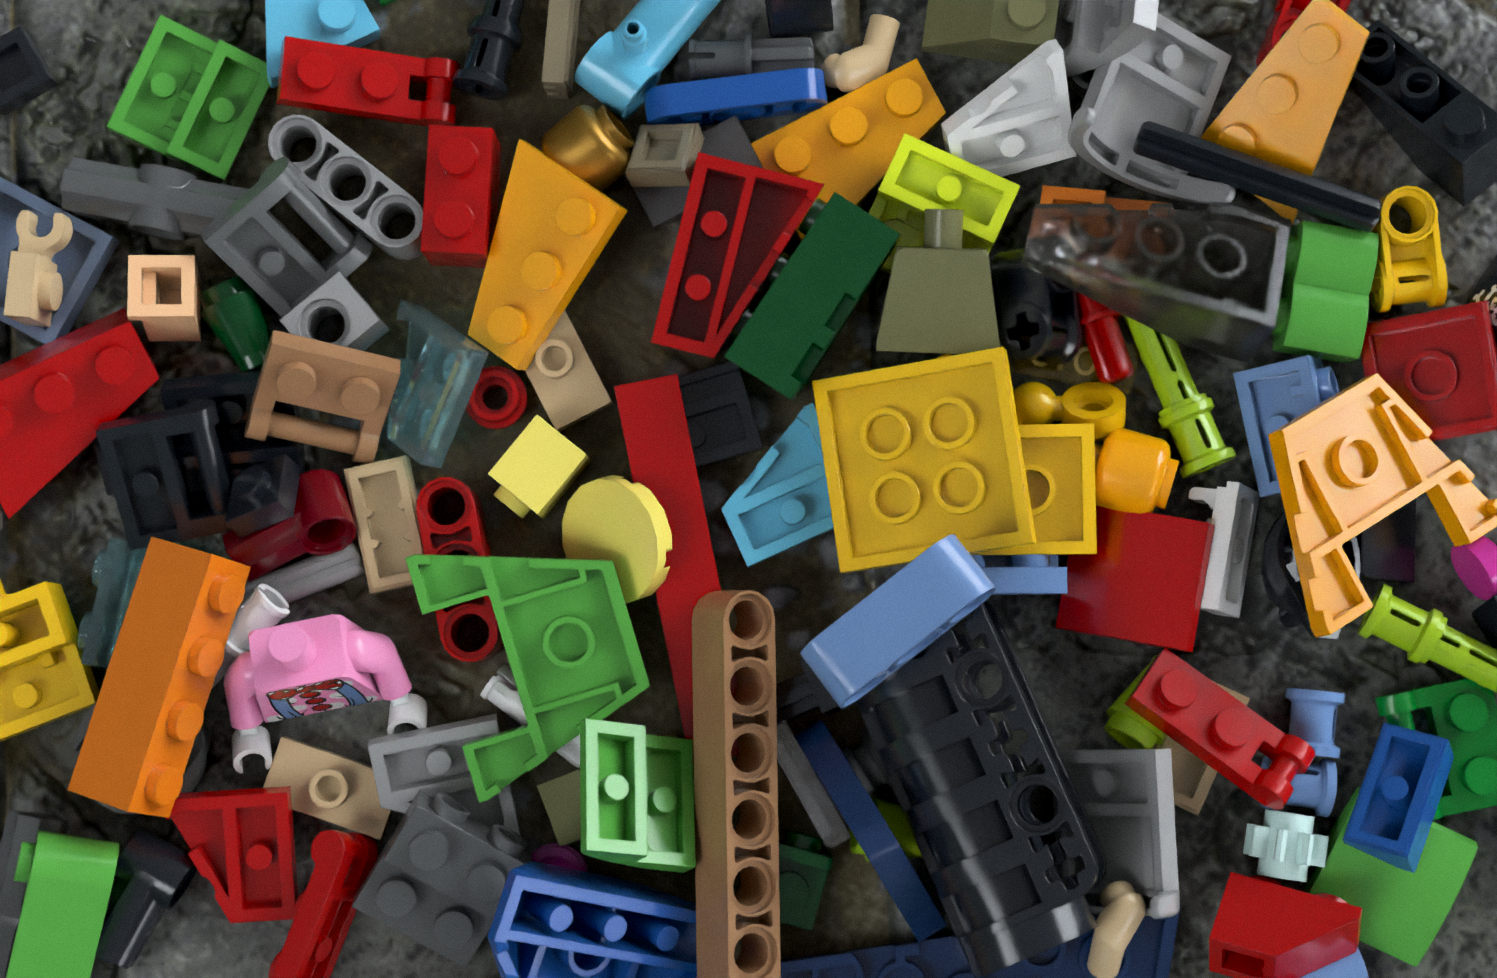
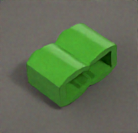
[1265,220,1379,364]

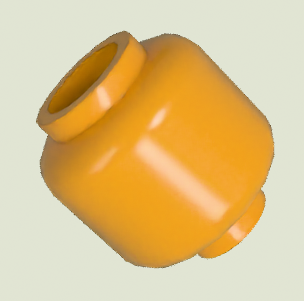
[1095,427,1179,514]

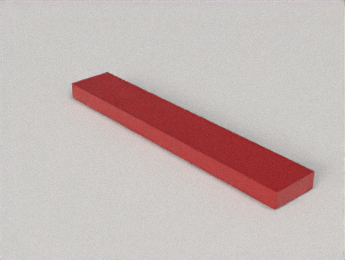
[614,374,739,764]

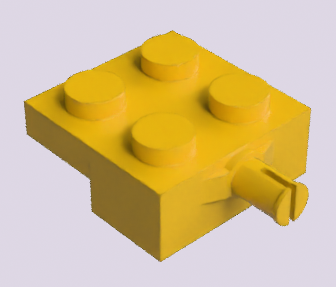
[0,578,100,742]

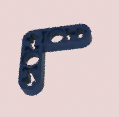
[793,719,947,943]

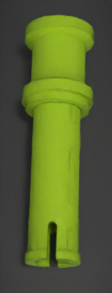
[1116,285,1236,479]
[1357,583,1497,693]

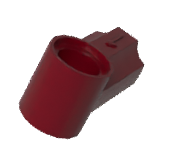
[222,469,357,582]

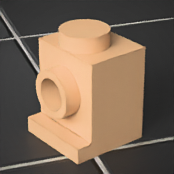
[127,255,201,341]

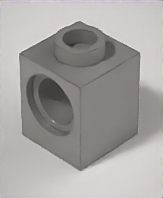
[280,272,390,351]

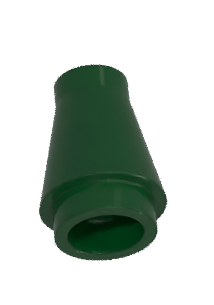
[198,276,270,372]

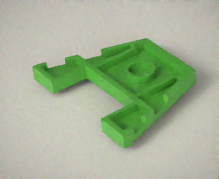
[405,554,650,803]

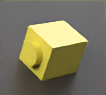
[488,414,591,519]

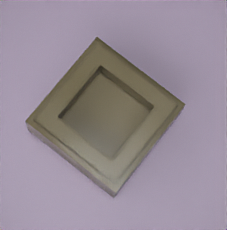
[625,123,705,187]

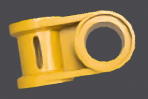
[1369,185,1448,313]

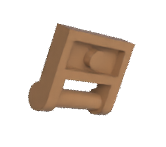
[244,330,400,464]

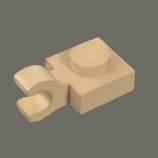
[3,210,73,327]

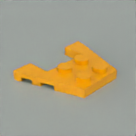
[1268,373,1497,637]

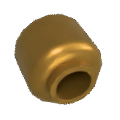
[540,105,635,192]

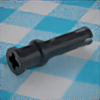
[452,0,525,101]

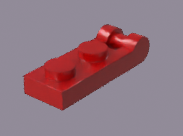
[276,36,460,127]
[1124,647,1316,810]
[268,830,378,978]

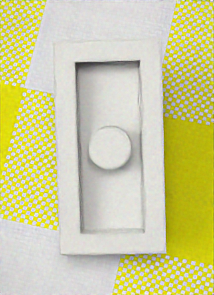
[1188,481,1260,618]

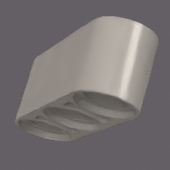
[268,114,423,260]

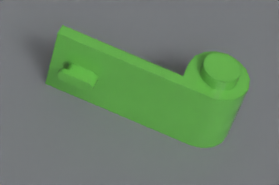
[6,830,119,978]

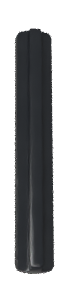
[1133,121,1383,232]

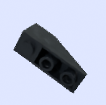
[1349,19,1497,207]

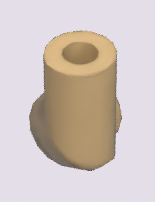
[821,14,900,92]
[1087,880,1145,978]

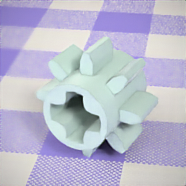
[1243,809,1329,882]

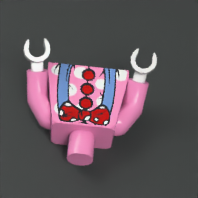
[224,614,428,774]

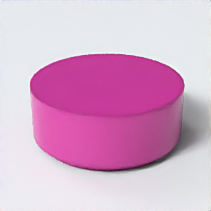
[1451,536,1497,601]

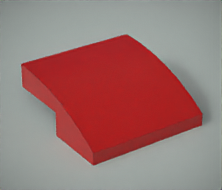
[1055,505,1215,652]

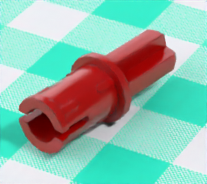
[1075,256,1134,384]

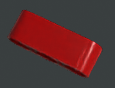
[416,477,504,662]

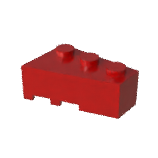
[651,152,825,358]
[0,307,159,519]

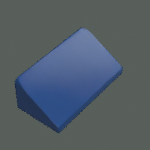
[1342,722,1454,873]

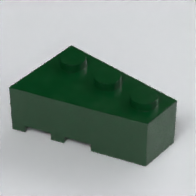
[724,192,902,400]

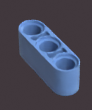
[800,534,996,709]

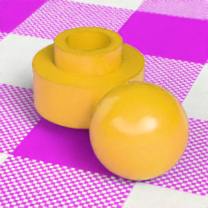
[1013,382,1126,442]

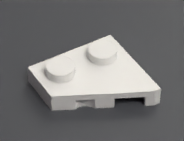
[941,39,1076,177]

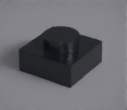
[0,25,59,116]
[225,454,301,538]

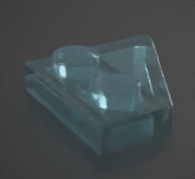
[387,300,489,468]

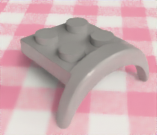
[1068,13,1235,204]
[1053,748,1180,919]

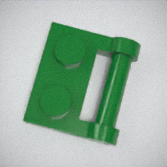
[1374,677,1497,820]

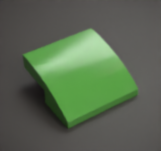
[107,14,270,181]
[580,718,696,873]
[1302,787,1478,967]

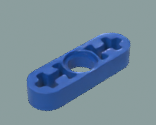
[643,68,828,126]

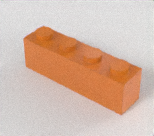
[67,536,251,818]

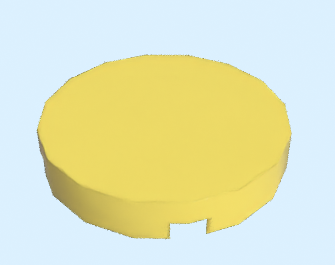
[562,475,672,603]

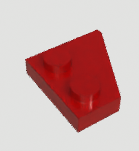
[166,786,298,923]

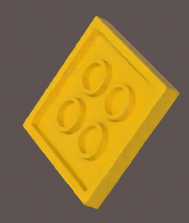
[812,347,1037,573]

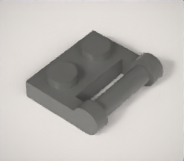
[200,157,373,318]

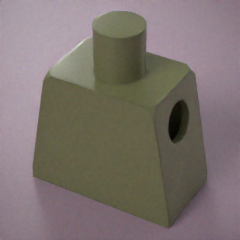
[876,209,1000,354]

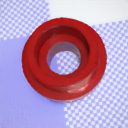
[464,366,528,430]

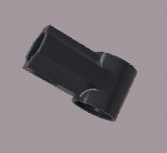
[96,827,197,969]

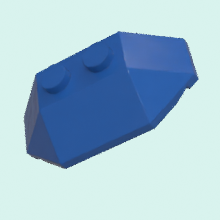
[487,861,697,978]

